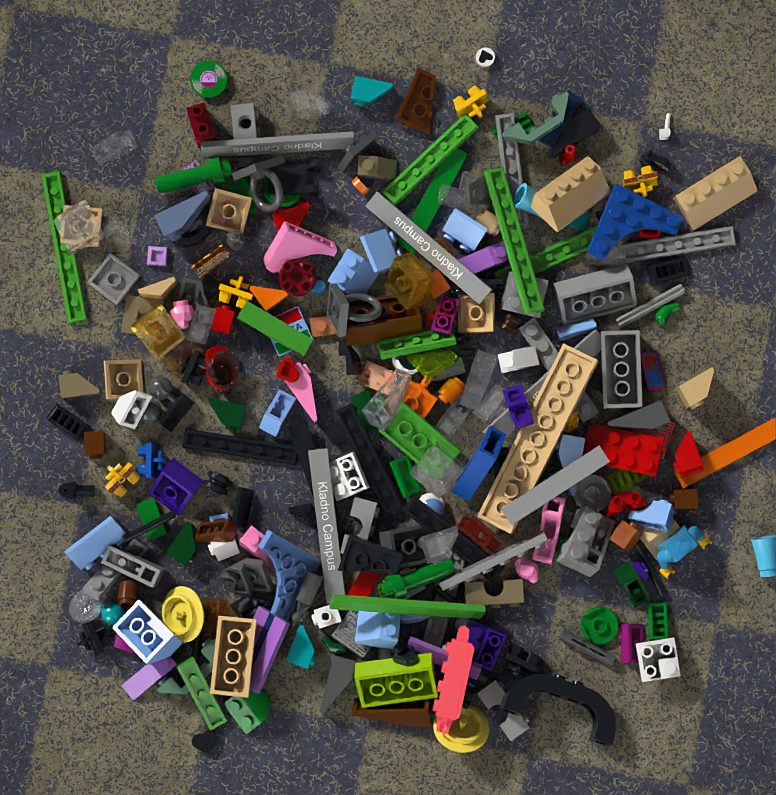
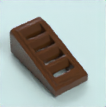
[194,519,238,542]

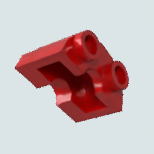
[605,491,647,518]

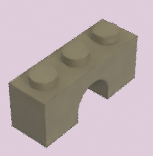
[464,579,524,608]

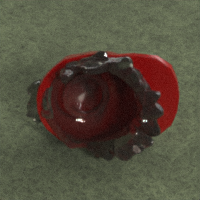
[206,346,240,395]

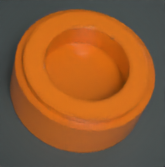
[352,177,369,195]

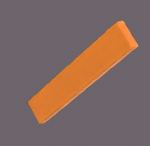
[674,418,776,489]

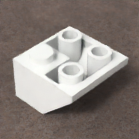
[636,638,680,682]

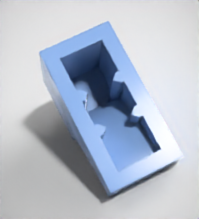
[259,389,296,437]
[628,500,675,532]

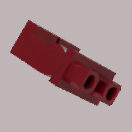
[186,102,216,148]

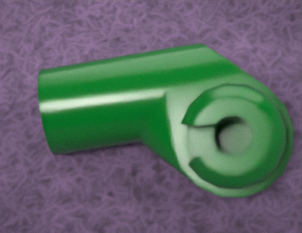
[655,302,680,326]

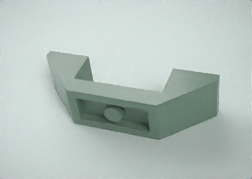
[502,91,569,145]
[156,638,216,694]

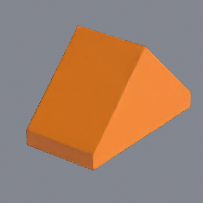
[250,286,289,312]

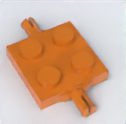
[385,375,438,418]

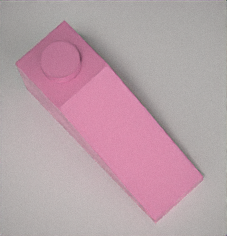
[284,362,318,423]

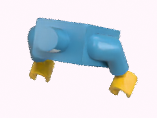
[656,525,712,579]

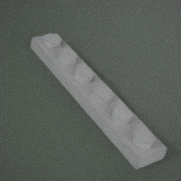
[518,318,599,423]
[439,530,548,591]

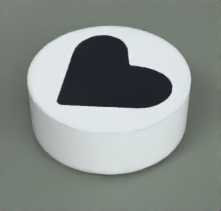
[476,47,495,67]

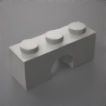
[340,497,380,554]
[556,506,602,569]
[476,680,530,741]

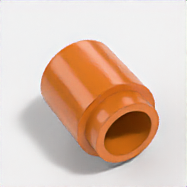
[437,376,466,405]

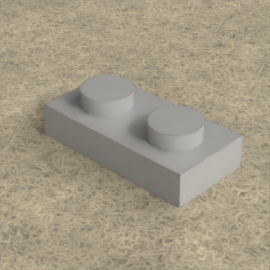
[83,564,121,601]

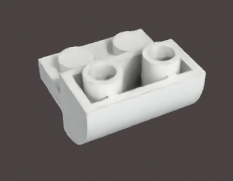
[329,452,370,501]

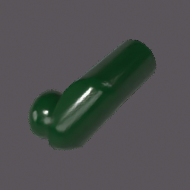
[321,634,349,655]

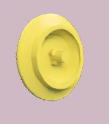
[162,586,204,642]
[433,705,489,753]

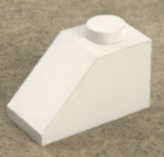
[111,390,152,429]

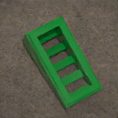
[648,602,669,641]

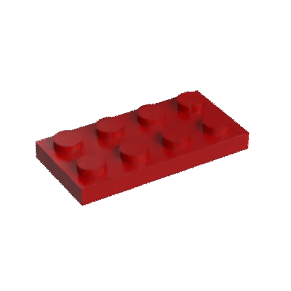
[582,423,665,477]

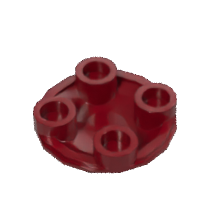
[279,259,317,297]

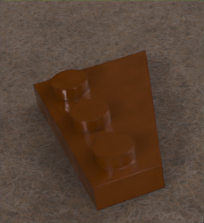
[394,67,436,136]

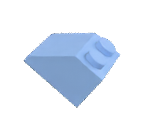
[442,208,487,253]
[360,229,404,273]
[328,248,379,295]
[355,611,401,649]

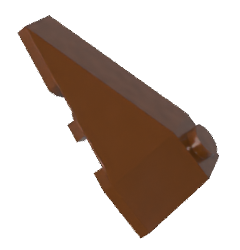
[352,697,434,727]

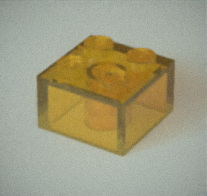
[384,252,435,310]
[129,304,187,361]

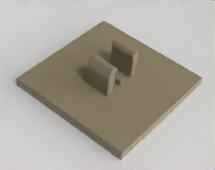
[121,295,164,338]

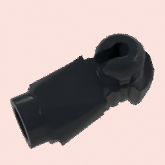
[640,150,673,173]

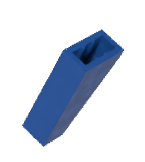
[452,426,507,501]

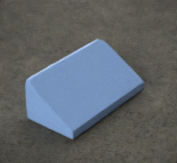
[556,318,597,341]

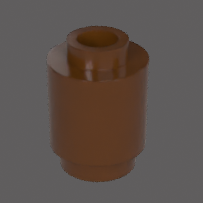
[118,579,138,609]

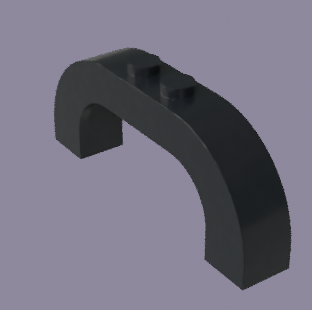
[499,674,616,746]

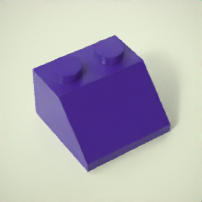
[148,458,204,516]

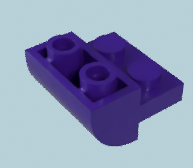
[466,619,507,671]

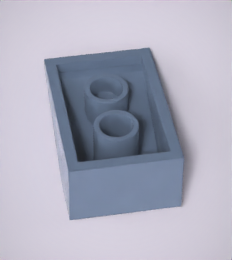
[154,190,211,242]
[555,434,585,496]

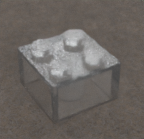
[410,441,465,499]

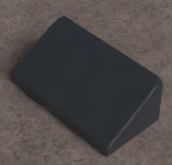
[159,393,194,432]
[232,487,254,527]

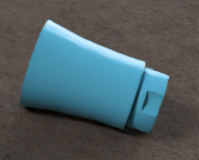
[513,183,541,218]
[751,535,776,577]

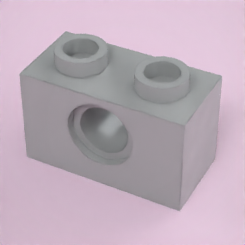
[231,103,261,139]

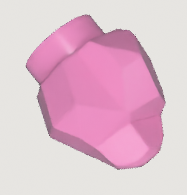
[170,300,194,329]
[514,556,539,583]

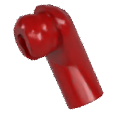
[558,145,577,166]

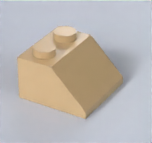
[675,367,714,409]

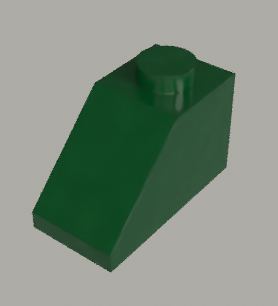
[208,397,247,432]
[166,521,198,566]
[612,561,651,608]

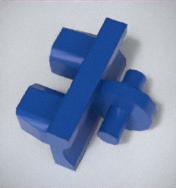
[138,443,169,478]

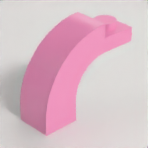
[533,497,565,564]

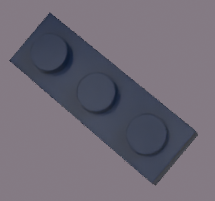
[539,90,583,148]

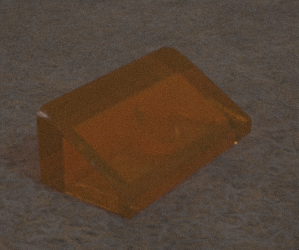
[203,598,229,638]

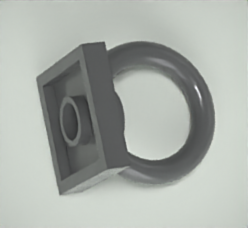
[232,155,285,212]
[327,283,383,337]

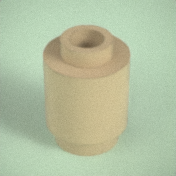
[475,209,500,236]

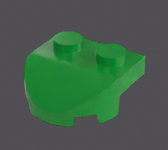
[223,689,271,734]

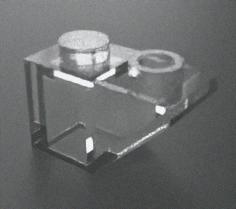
[290,89,333,120]
[187,304,216,345]

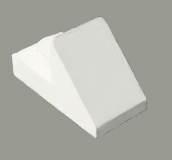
[498,346,540,373]

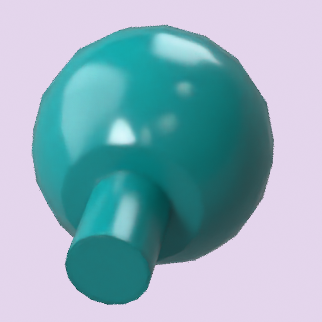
[94,602,125,625]

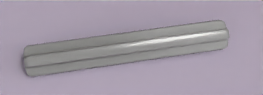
[616,284,685,328]

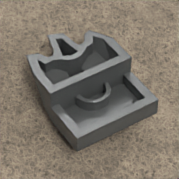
[220,558,274,596]

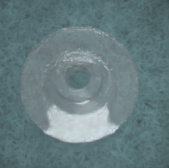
[69,589,104,623]

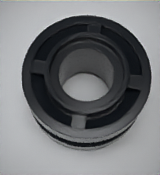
[203,470,233,496]

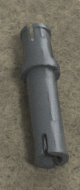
[559,629,616,667]

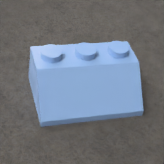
[64,516,127,571]
[112,600,183,665]

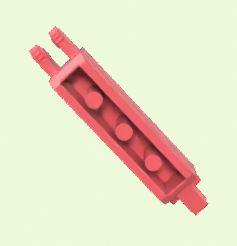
[433,625,474,733]

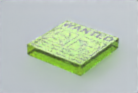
[404,347,458,380]

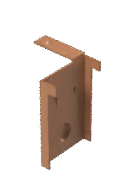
[355,359,396,398]

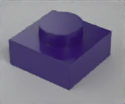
[631,561,649,581]

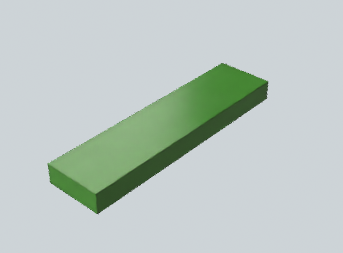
[237,301,313,357]
[377,329,456,360]
[176,656,227,731]

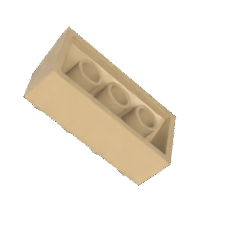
[531,156,610,232]
[673,156,758,231]
[210,616,257,698]

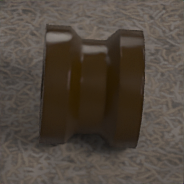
[498,313,522,335]

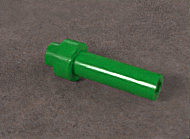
[155,156,233,194]
[378,558,455,599]

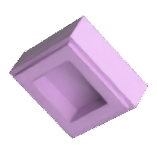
[147,246,168,267]

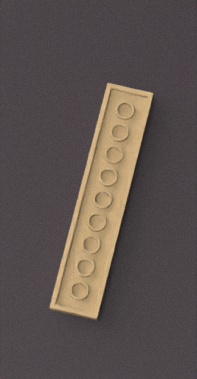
[477,343,598,534]

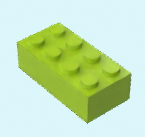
[354,653,438,708]

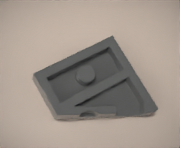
[465,167,500,205]

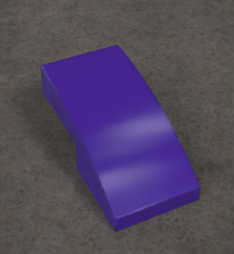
[502,384,534,430]

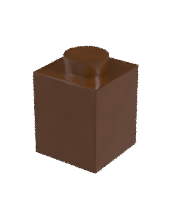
[84,431,106,459]
[669,489,698,510]

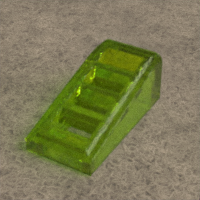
[606,470,650,494]

